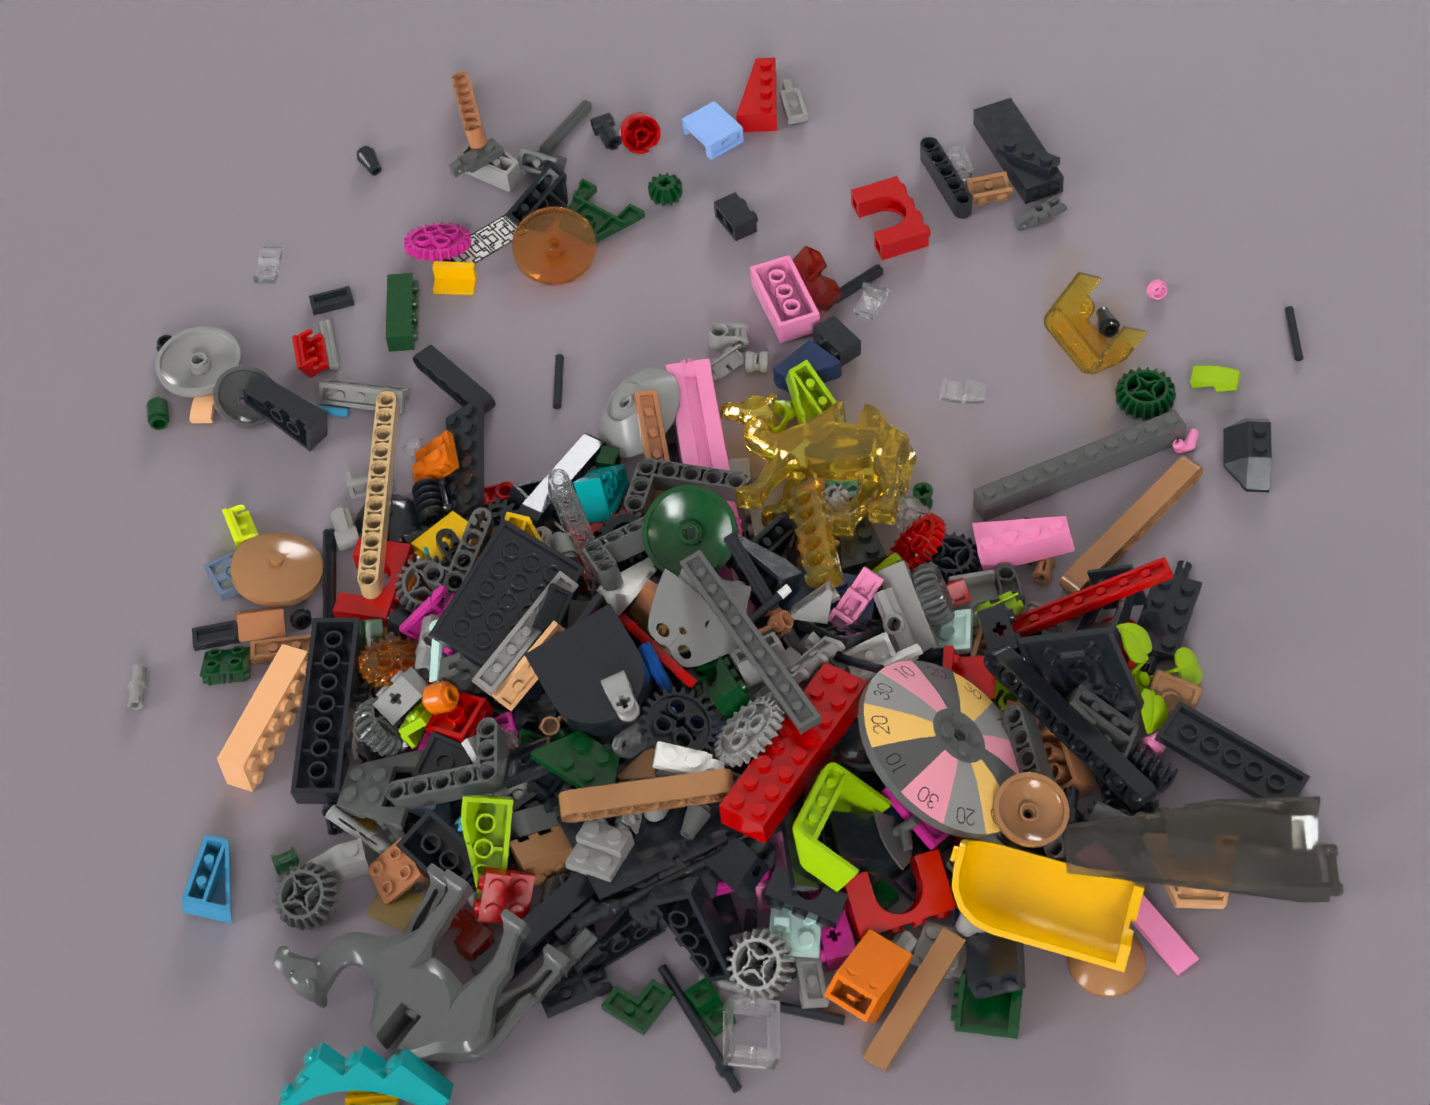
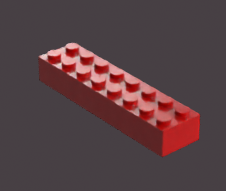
[719,662,868,844]

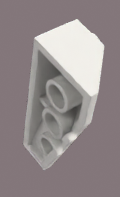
[596,557,657,616]

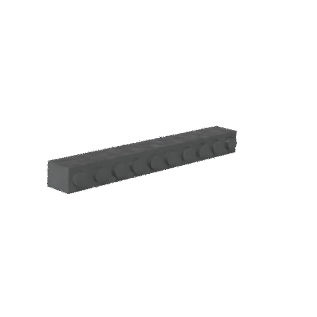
[973,410,1186,522]

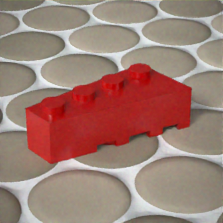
[736,57,778,132]

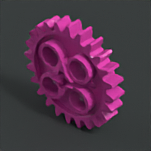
[404,222,472,262]

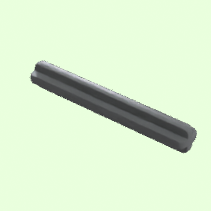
[539,100,592,153]

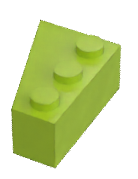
[786,360,844,444]

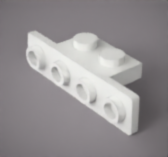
[842,632,923,682]

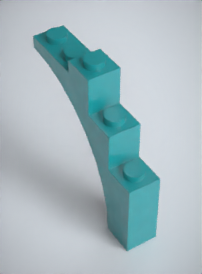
[278,1041,454,1105]

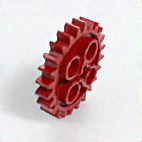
[887,513,947,574]

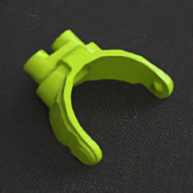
[752,399,796,436]

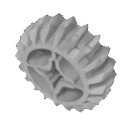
[726,929,795,1000]

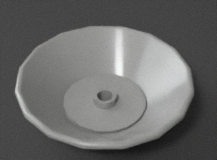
[599,368,680,458]

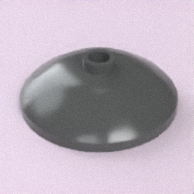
[213,366,271,428]

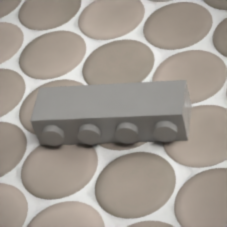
[877,560,940,652]

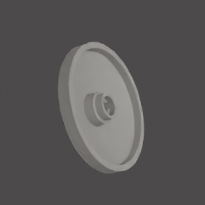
[155,327,242,397]

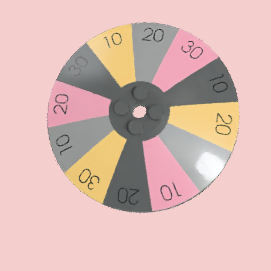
[858,660,1024,839]

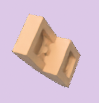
[189,394,216,423]

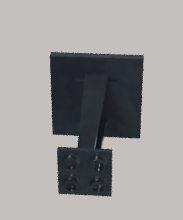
[1018,564,1148,712]

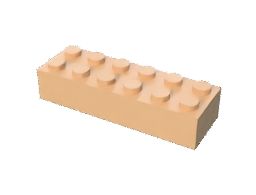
[217,644,308,792]

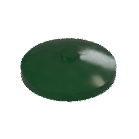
[642,485,738,577]

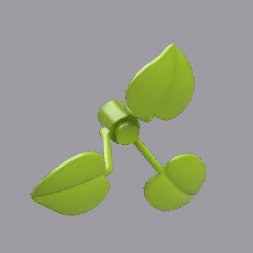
[1116,623,1203,734]

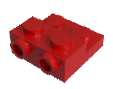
[425,692,493,743]
[473,867,535,924]

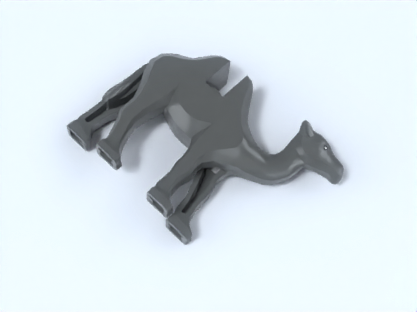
[273,863,573,1067]

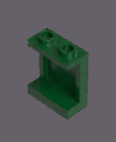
[950,973,1023,1039]

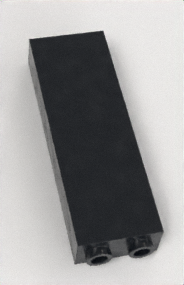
[973,98,1064,204]

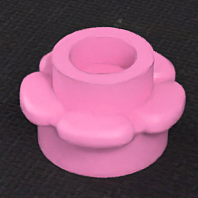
[1146,279,1167,300]

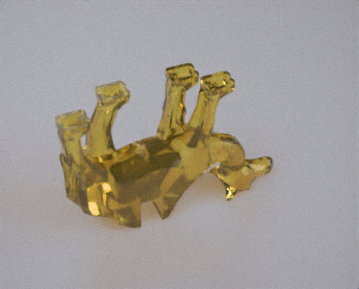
[719,392,918,538]

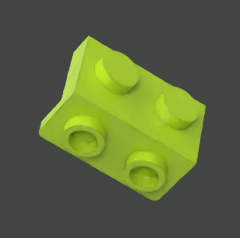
[398,700,433,749]

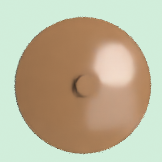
[230,532,323,608]

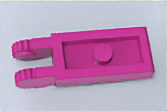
[399,585,455,642]

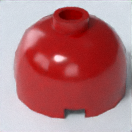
[619,112,661,154]

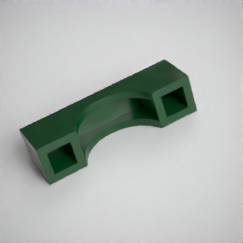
[693,654,750,719]

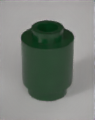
[146,397,170,430]

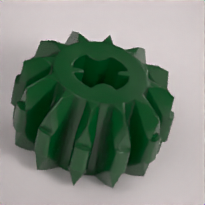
[648,172,683,207]

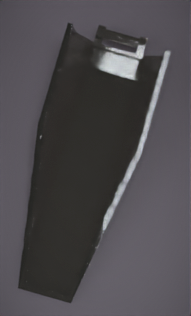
[1064,796,1344,903]

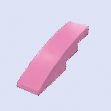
[828,567,885,627]

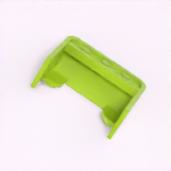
[793,763,892,892]

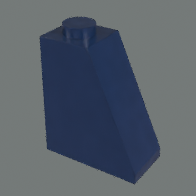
[773,340,842,394]

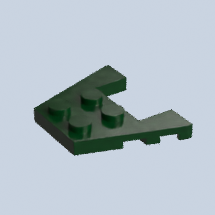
[558,178,645,246]

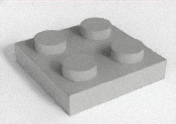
[910,920,967,982]

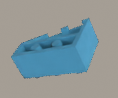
[181,835,232,924]

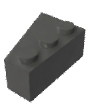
[1064,684,1139,758]

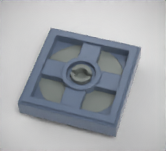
[203,550,239,601]

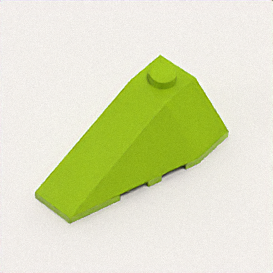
[460,795,513,898]

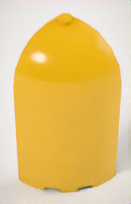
[950,839,1144,972]

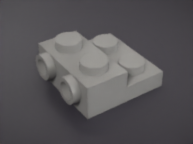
[565,818,635,882]

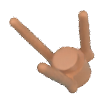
[747,608,793,640]

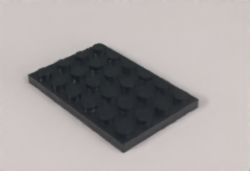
[429,519,585,675]

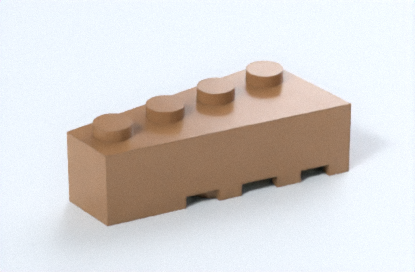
[509,825,573,887]

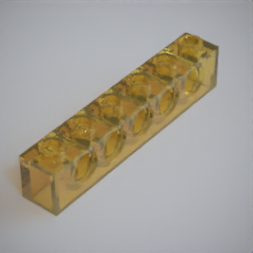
[789,477,844,590]

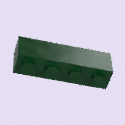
[386,273,419,352]

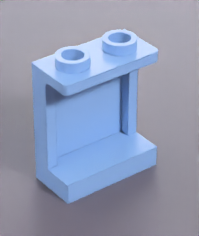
[682,101,744,160]

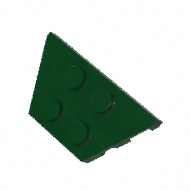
[530,730,620,789]

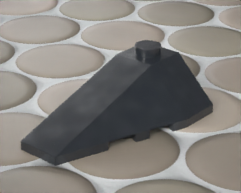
[574,908,666,976]

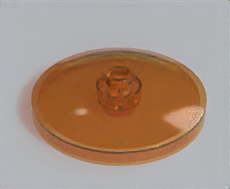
[512,207,596,286]

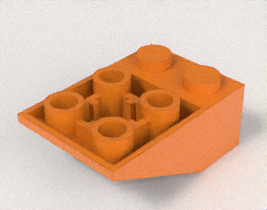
[823,929,913,1024]

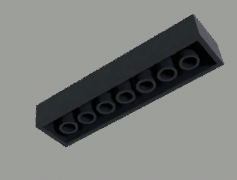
[291,618,365,804]

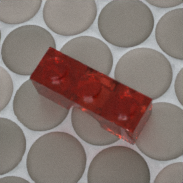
[793,246,843,312]
[447,909,495,963]

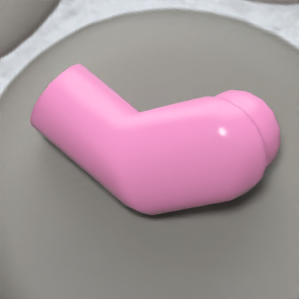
[1172,429,1199,454]

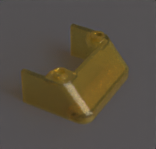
[1044,272,1147,375]

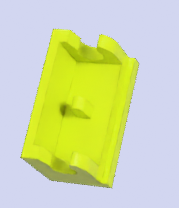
[222,504,259,549]

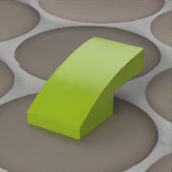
[1190,365,1241,392]

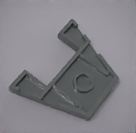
[336,750,424,831]

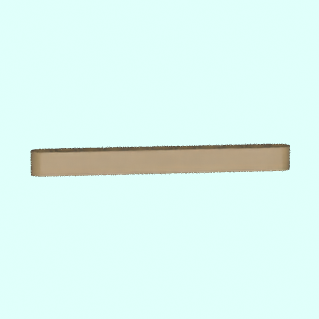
[357,391,400,599]

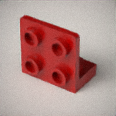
[942,646,996,701]

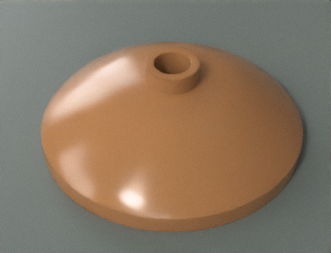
[993,772,1069,847]
[1067,936,1146,997]

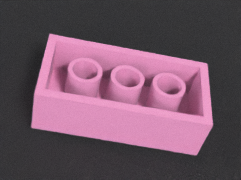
[750,255,820,343]

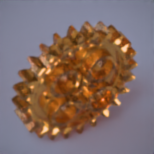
[359,636,429,687]

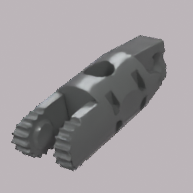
[1015,195,1067,231]

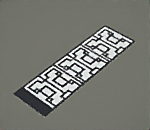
[443,215,530,264]

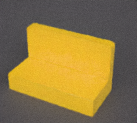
[432,261,478,295]

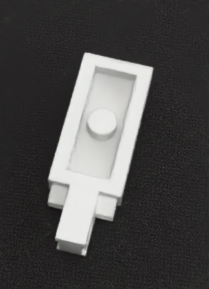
[652,741,725,774]

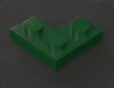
[601,979,674,1036]

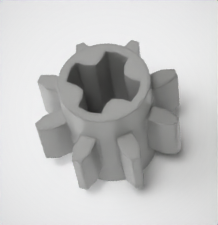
[821,484,851,513]

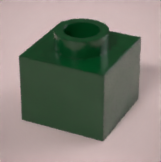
[594,446,621,469]

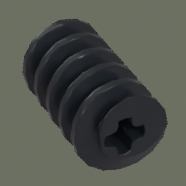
[412,478,445,526]
[1127,741,1178,793]

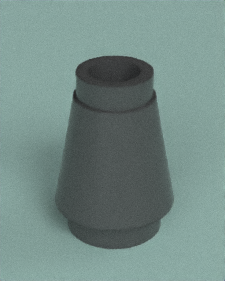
[680,804,711,840]

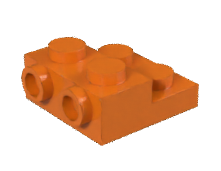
[412,430,459,483]

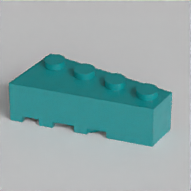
[573,464,629,524]

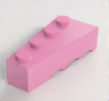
[972,516,1075,571]

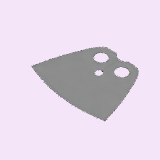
[648,569,738,667]

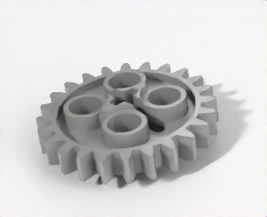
[714,696,785,768]

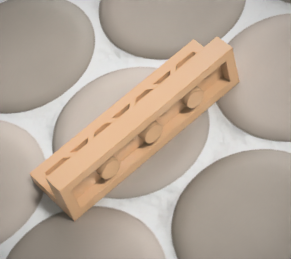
[492,621,566,711]

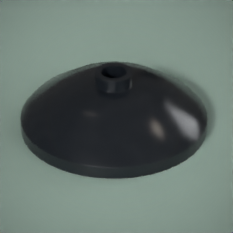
[355,494,421,543]
[835,718,875,772]

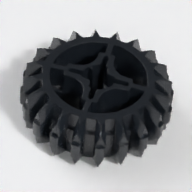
[926,531,981,584]

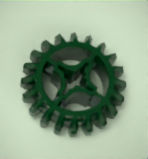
[1115,366,1176,421]

